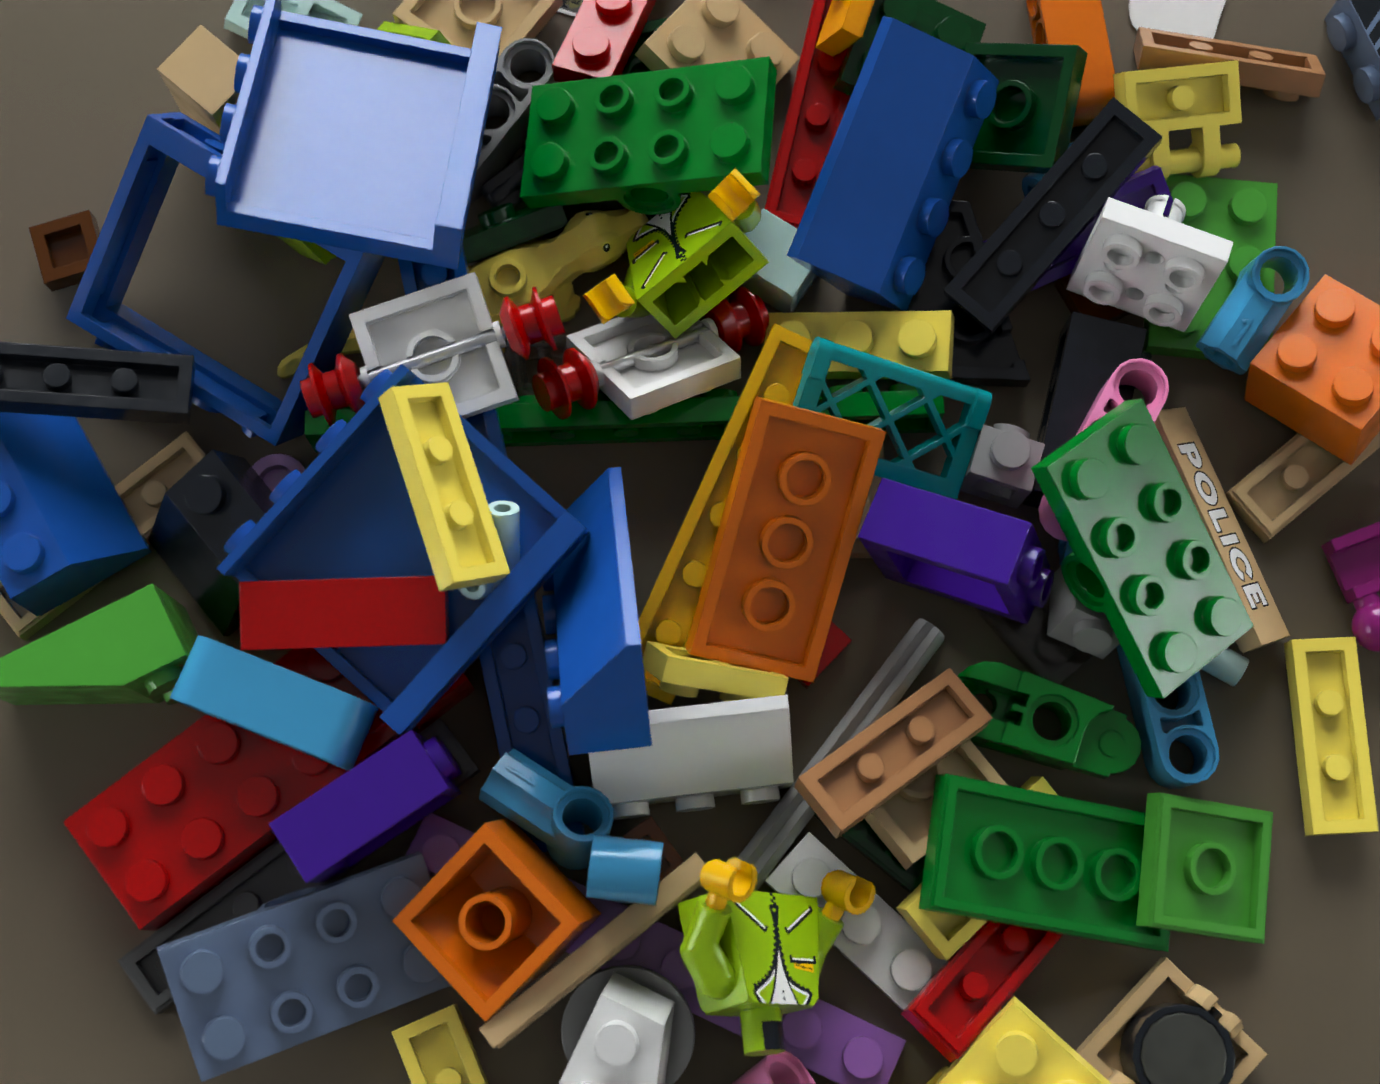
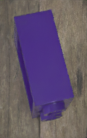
[858,478,1054,624]
[269,730,463,883]

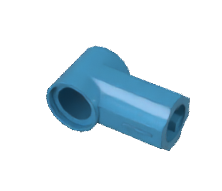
[1195,246,1309,375]
[479,748,613,870]
[586,834,664,906]

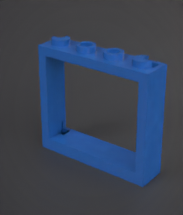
[66,112,385,446]

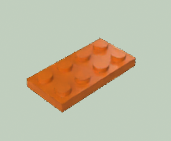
[685,396,886,683]

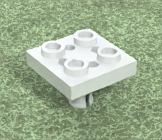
[1066,195,1233,332]

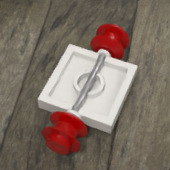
[300,272,566,426]
[532,286,769,420]

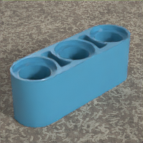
[170,635,379,771]
[1116,644,1219,789]

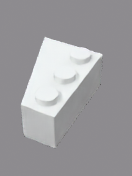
[559,972,675,1084]

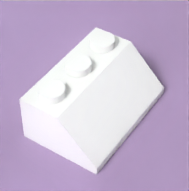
[588,695,794,820]

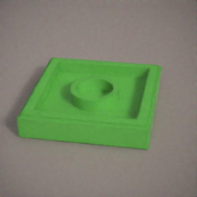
[1136,792,1273,944]

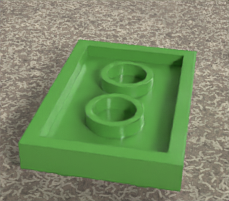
[1143,174,1278,360]

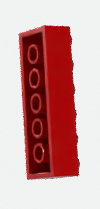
[63,648,475,931]

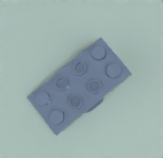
[157,851,451,1082]

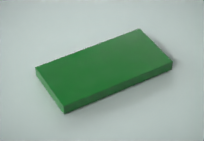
[919,773,1170,952]

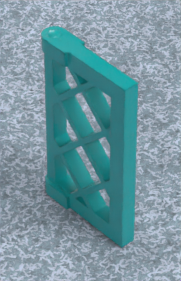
[793,337,992,500]

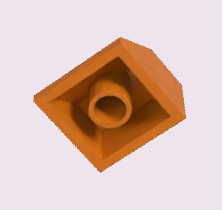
[392,818,601,1022]

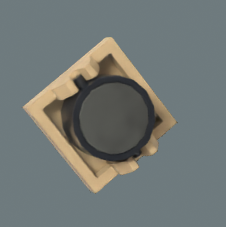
[1075,957,1267,1084]

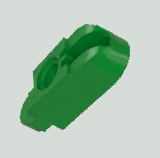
[957,661,1141,780]

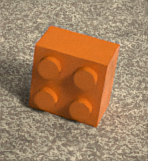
[1244,274,1380,466]

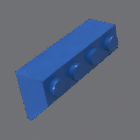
[787,16,999,311]
[0,412,152,616]
[542,467,652,755]

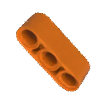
[1026,0,1115,128]

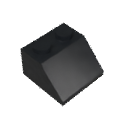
[148,449,274,636]

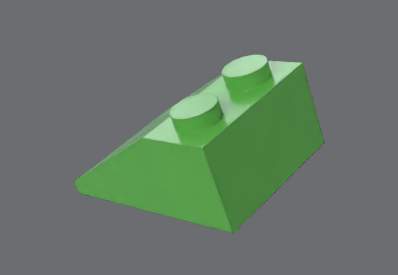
[0,583,198,705]

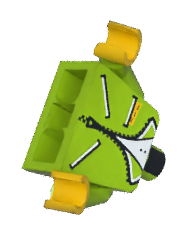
[583,168,769,339]
[678,857,876,1056]

